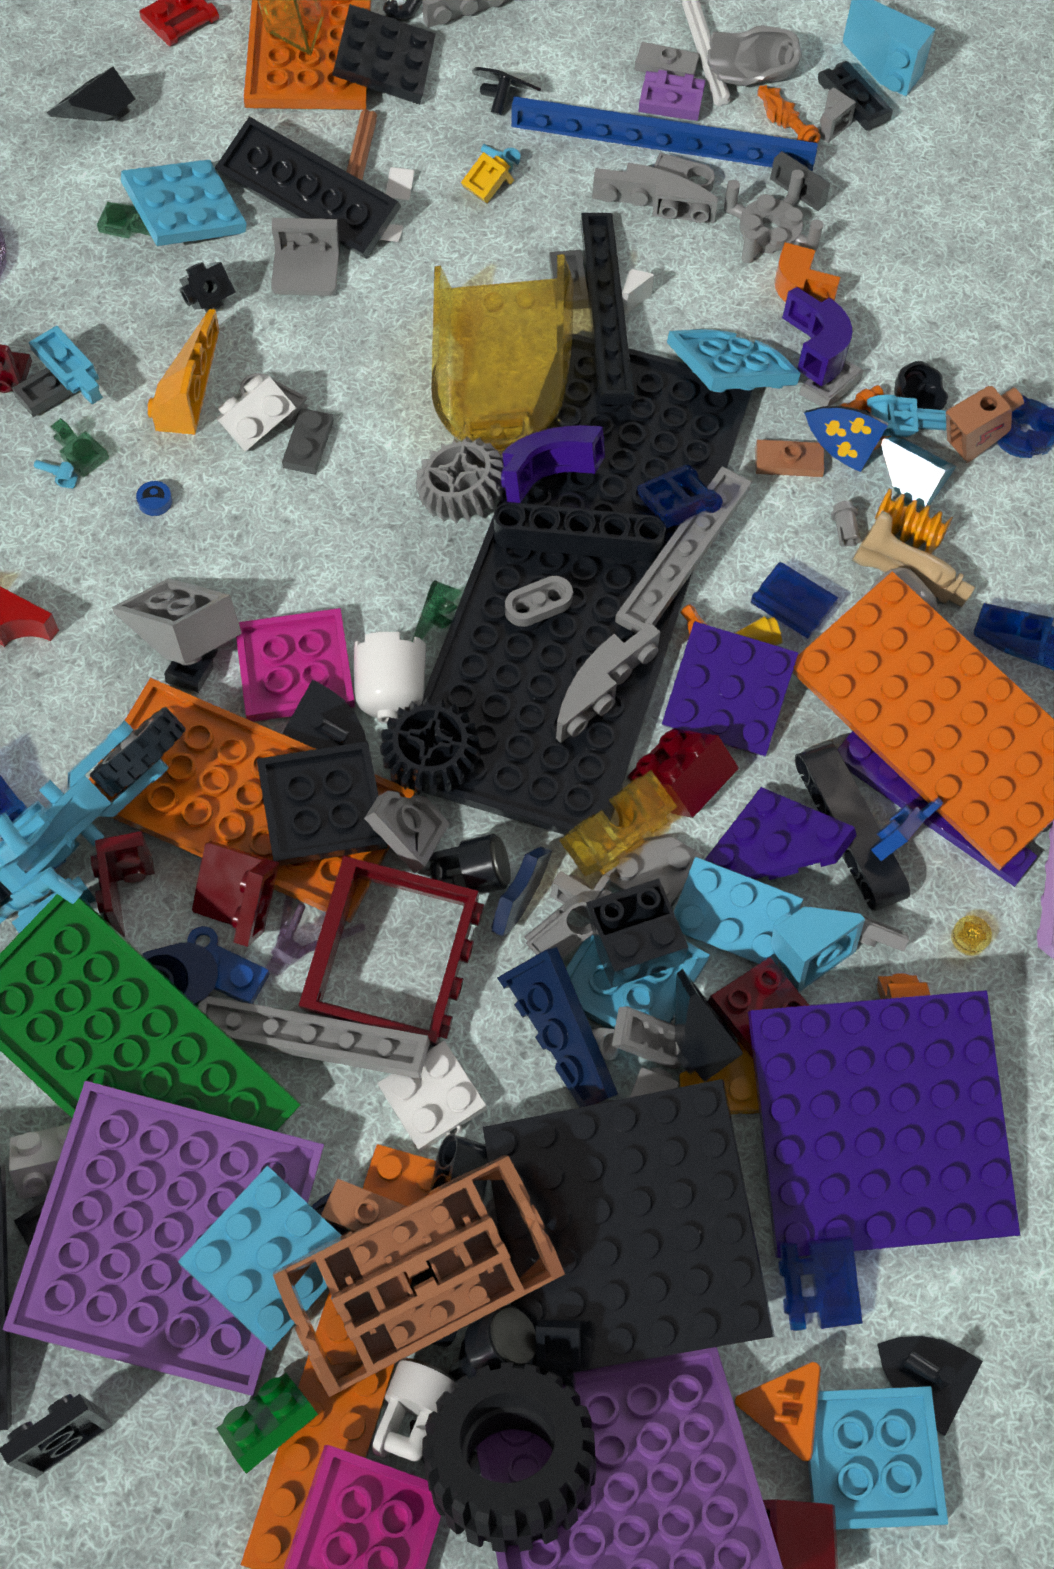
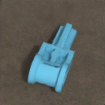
[867,395,947,437]

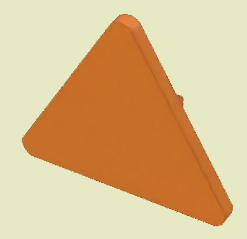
[735,1362,821,1461]

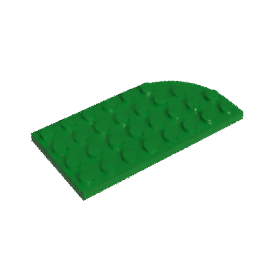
[0,894,301,1131]

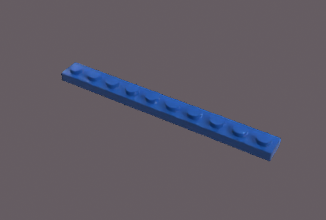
[511,96,818,171]

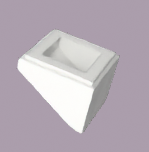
[622,269,654,314]

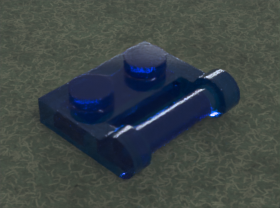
[637,465,723,528]

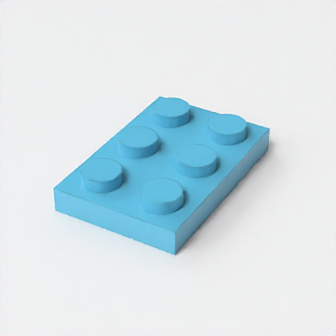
[674,857,803,966]

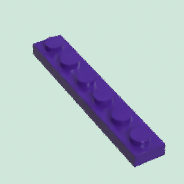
[838,731,1038,887]

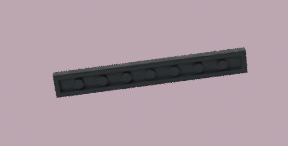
[580,213,634,405]

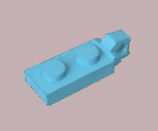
[29,326,103,404]

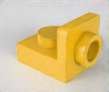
[461,152,514,204]

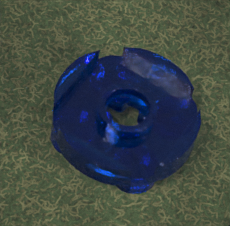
[997,395,1054,458]

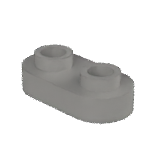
[505,576,573,627]

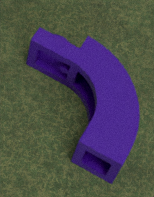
[782,287,853,387]
[501,425,605,503]

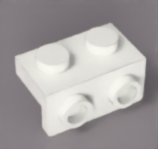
[217,374,296,452]
[9,1123,71,1199]

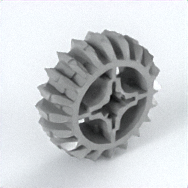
[415,436,506,524]

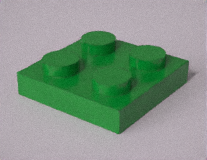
[216,1372,318,1474]

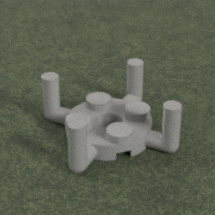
[724,169,823,263]

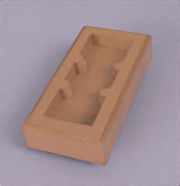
[755,439,824,477]
[321,1178,405,1233]

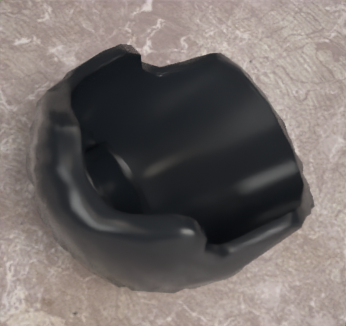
[894,361,948,410]

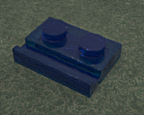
[750,562,838,639]

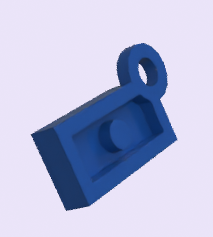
[871,797,944,861]
[187,926,270,1004]

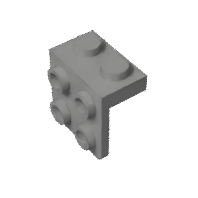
[271,218,340,296]

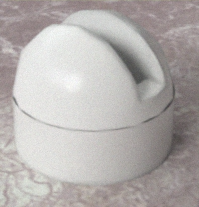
[592,1028,620,1060]

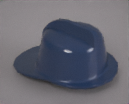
[142,942,218,1004]

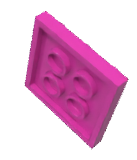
[236,608,355,722]
[283,1445,441,1569]

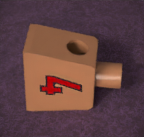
[946,386,1024,463]

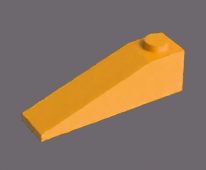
[148,309,220,435]

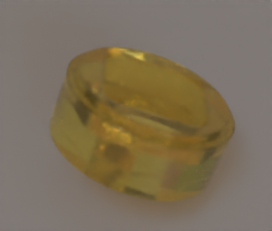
[951,916,992,956]

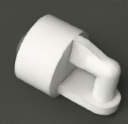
[373,1358,456,1461]

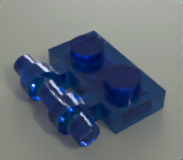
[778,1236,863,1331]

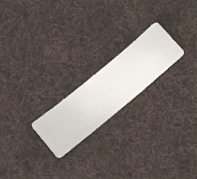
[379,167,414,242]

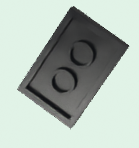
[0,1393,113,1478]

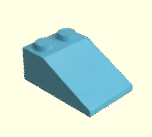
[842,0,935,96]

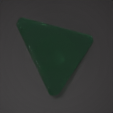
[412,580,461,642]

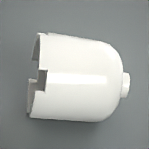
[354,632,426,724]

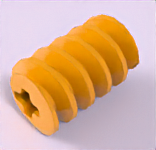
[875,488,953,554]

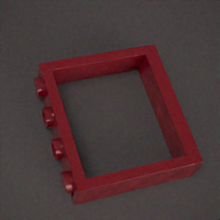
[298,856,484,1046]

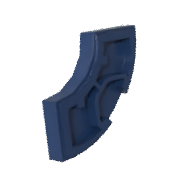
[491,846,552,936]

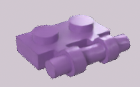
[638,69,706,121]

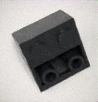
[586,878,688,988]

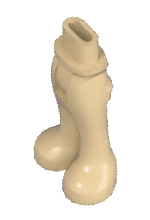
[852,510,975,607]

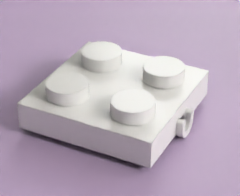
[377,1040,487,1152]

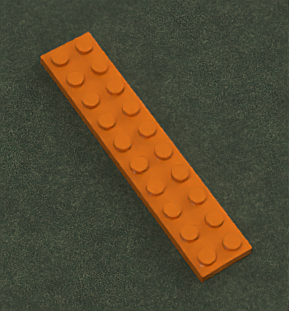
[240,1144,436,1569]

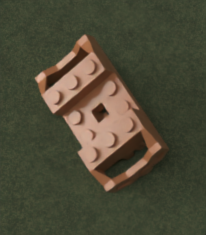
[273,1155,565,1397]

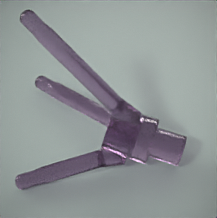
[265,895,365,976]

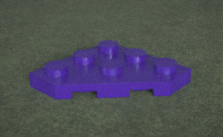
[704,787,857,880]

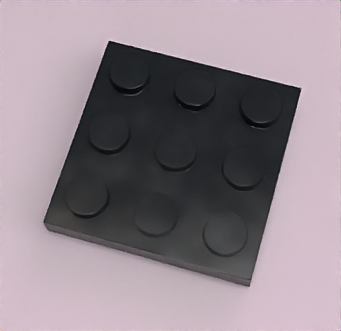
[332,4,436,105]
[257,741,388,866]

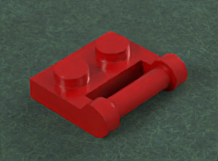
[139,0,219,47]

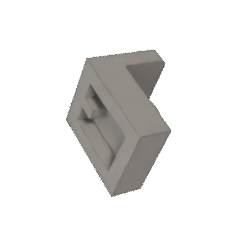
[819,88,856,143]
[550,871,612,920]

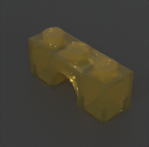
[559,771,677,877]

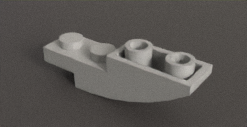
[592,163,718,223]
[556,622,660,743]

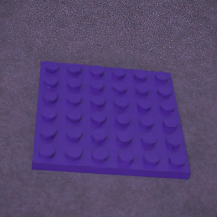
[748,990,1021,1258]

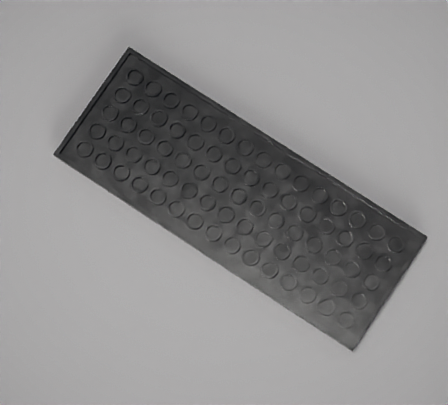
[391,332,753,846]

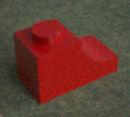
[0,586,59,647]

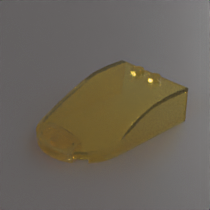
[431,254,573,451]

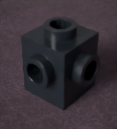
[179,262,236,313]

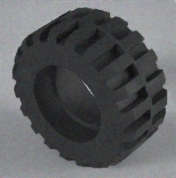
[422,1362,596,1553]

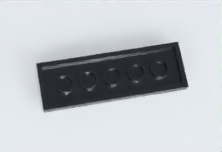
[215,116,401,259]

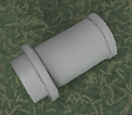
[831,501,861,547]

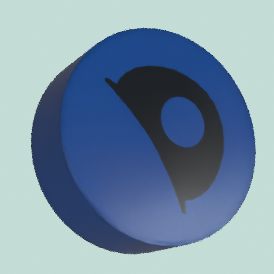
[136,481,172,516]

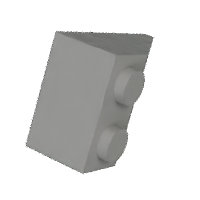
[112,578,242,665]

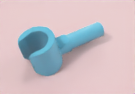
[481,144,521,172]
[34,460,78,489]

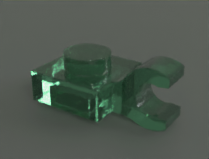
[97,202,151,239]
[50,418,109,478]

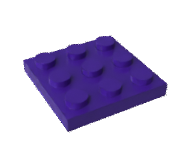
[662,621,798,757]

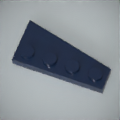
[497,947,618,1107]

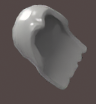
[707,25,802,86]

